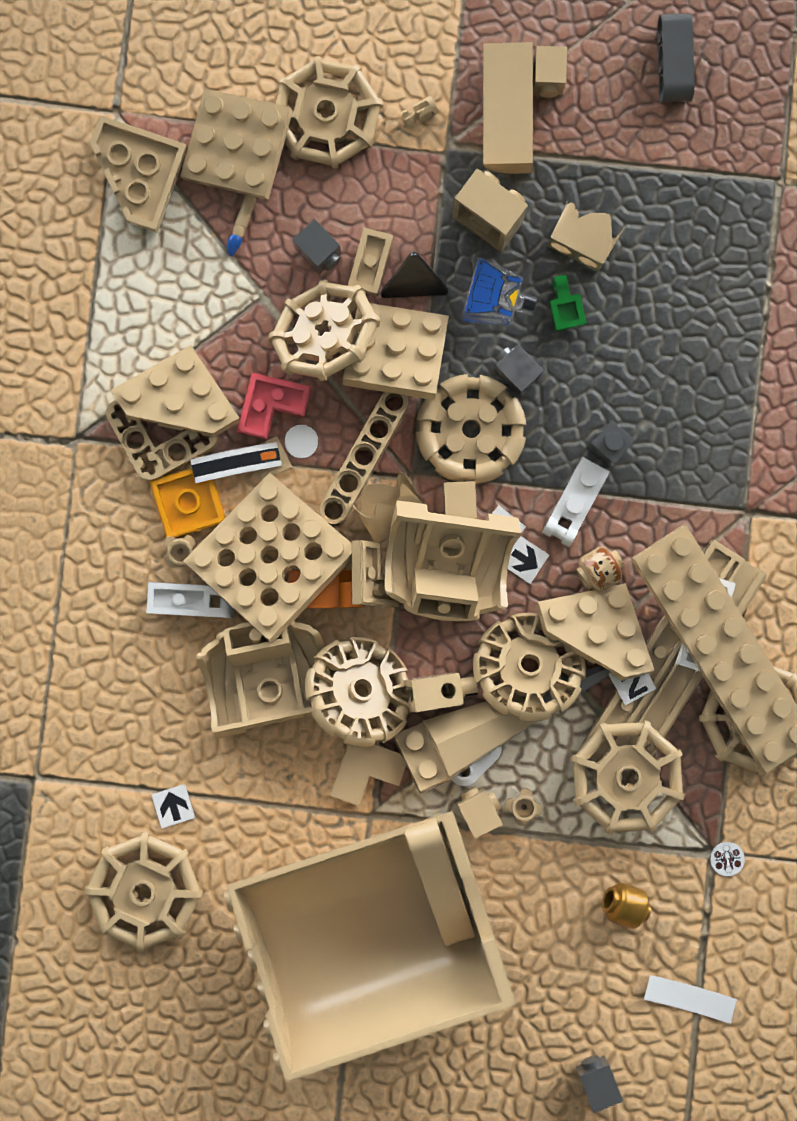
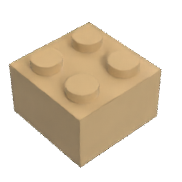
[452,168,528,252]

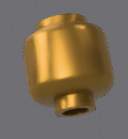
[602,883,651,929]

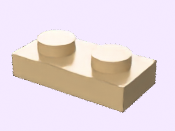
[348,228,393,297]

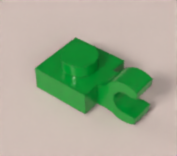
[548,275,587,332]

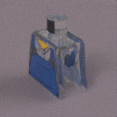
[461,257,537,325]

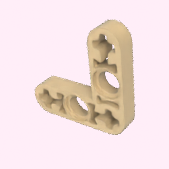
[106,400,219,481]

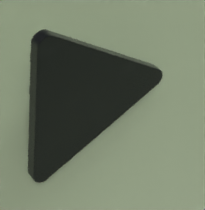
[381,252,448,298]

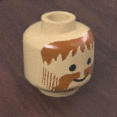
[576,546,624,592]

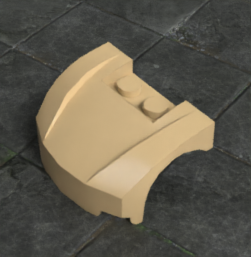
[385,500,521,621]
[196,621,332,739]

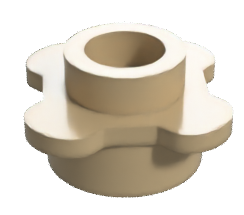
[164,535,195,567]
[505,788,543,826]

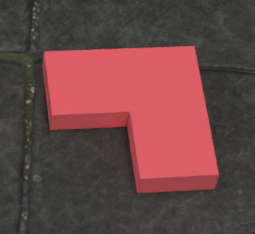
[237,373,312,440]

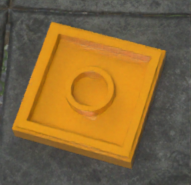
[149,468,226,539]

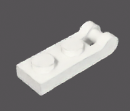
[542,457,610,547]
[146,582,235,618]

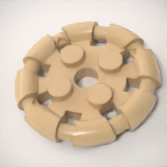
[416,374,527,484]
[473,613,586,722]
[305,637,413,747]

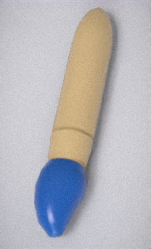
[227,195,257,256]

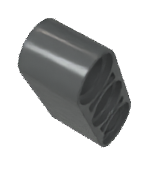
[657,13,695,102]

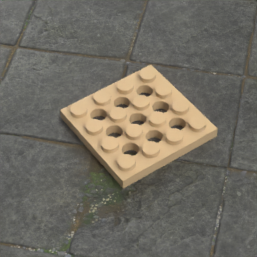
[183,473,352,643]

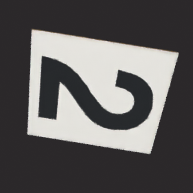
[608,673,656,705]

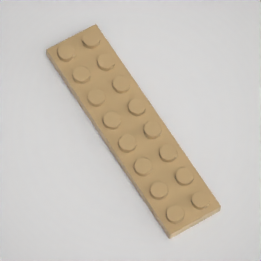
[631,525,797,773]

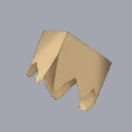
[547,201,625,271]
[350,472,423,543]

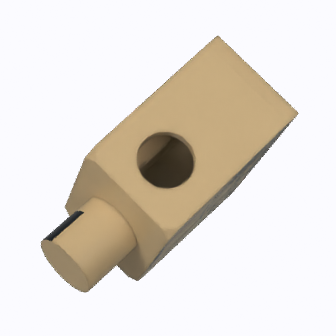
[404,673,478,712]

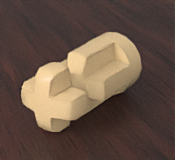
[401,96,439,128]

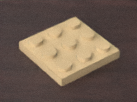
[180,88,293,200]
[343,303,449,400]

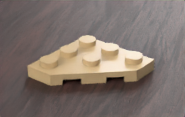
[90,115,188,233]
[111,345,240,438]
[536,583,654,681]

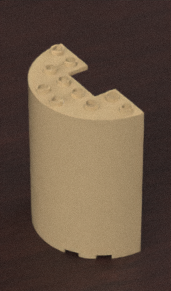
[224,811,516,1082]

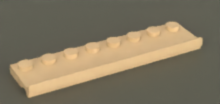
[579,539,767,784]

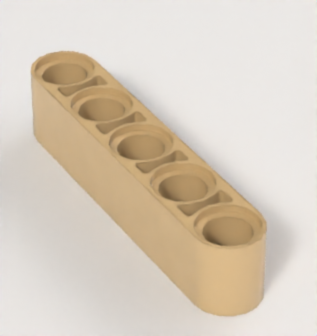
[319,392,408,526]
[405,820,476,947]

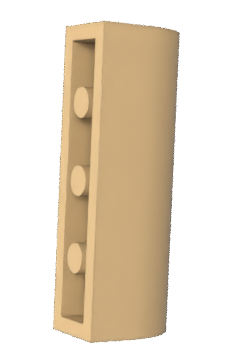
[483,42,533,174]

